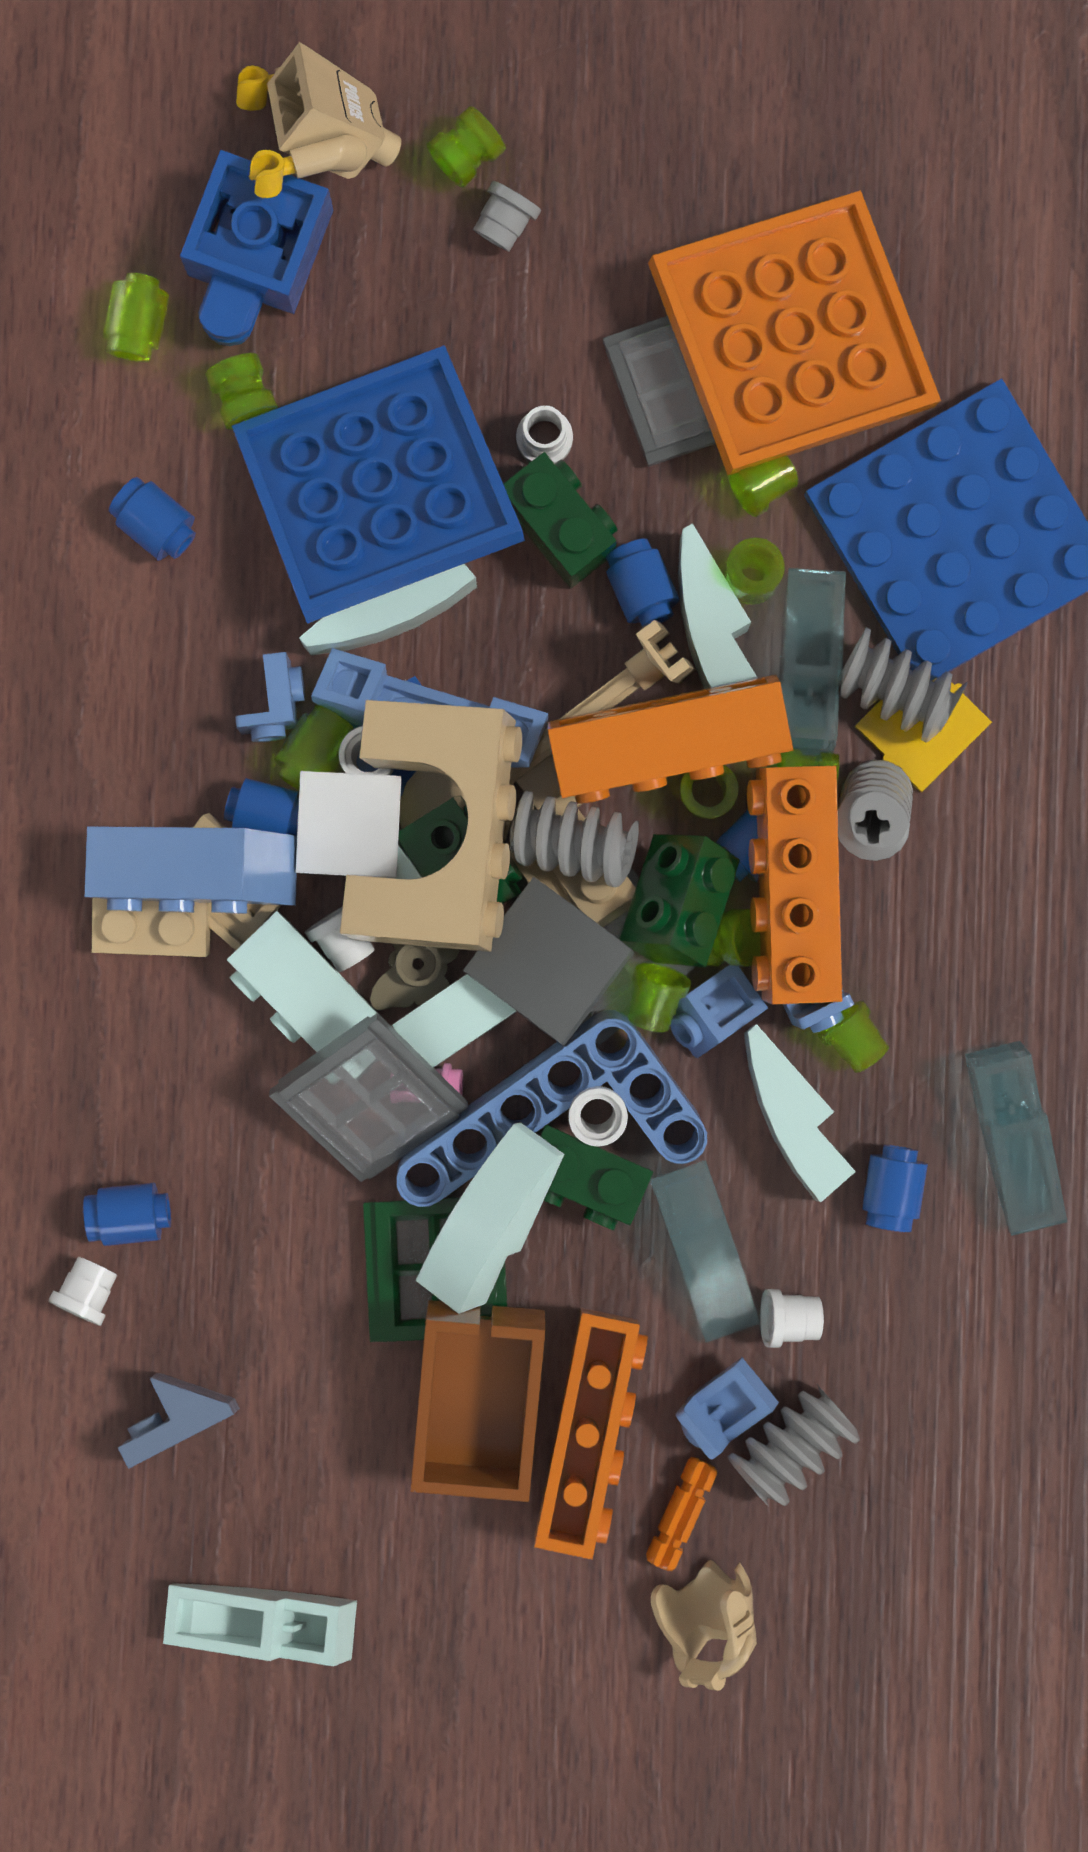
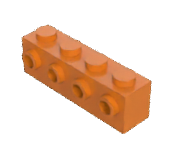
[547,674,794,804]
[747,766,842,1005]
[534,1308,648,1560]

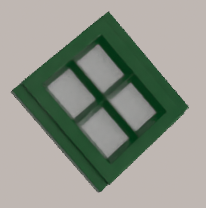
[363,1197,508,1342]

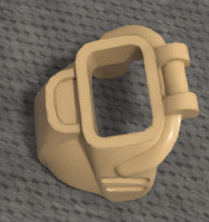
[651,1560,757,1691]

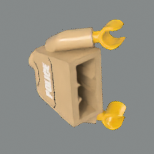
[236,42,401,198]

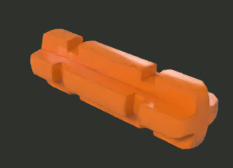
[646,1457,717,1571]

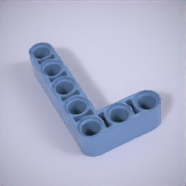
[397,1010,707,1207]

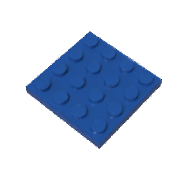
[232,345,525,624]
[804,378,1088,682]

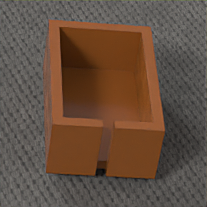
[411,1300,545,1502]

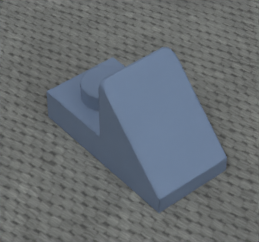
[118,1373,240,1469]

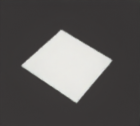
[296,771,401,878]

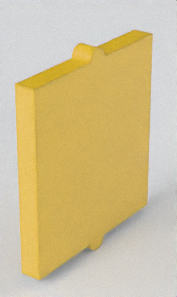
[854,682,992,793]

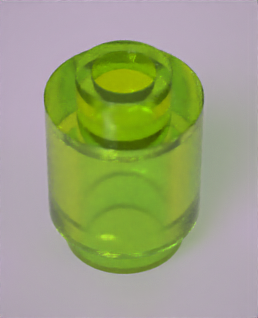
[103,273,169,362]
[723,538,785,605]
[274,704,354,791]

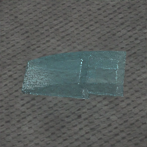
[779,568,846,757]
[965,1041,1068,1236]
[650,1160,760,1343]

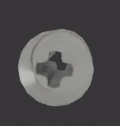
[839,627,968,743]
[838,759,913,861]
[510,791,639,887]
[727,1383,860,1507]

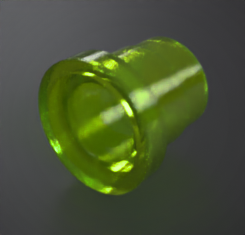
[728,455,798,517]
[680,765,738,819]
[628,963,691,1032]
[818,1001,889,1073]

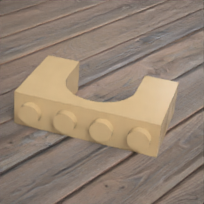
[340,700,522,952]

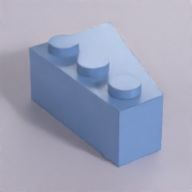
[84,827,297,914]

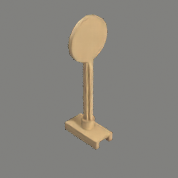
[400,620,697,843]

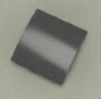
[463,877,634,1046]

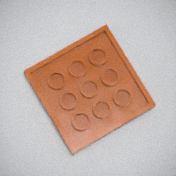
[648,190,941,475]

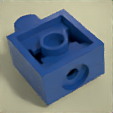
[180,150,334,346]

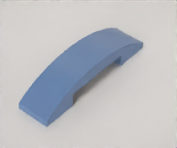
[311,648,548,768]

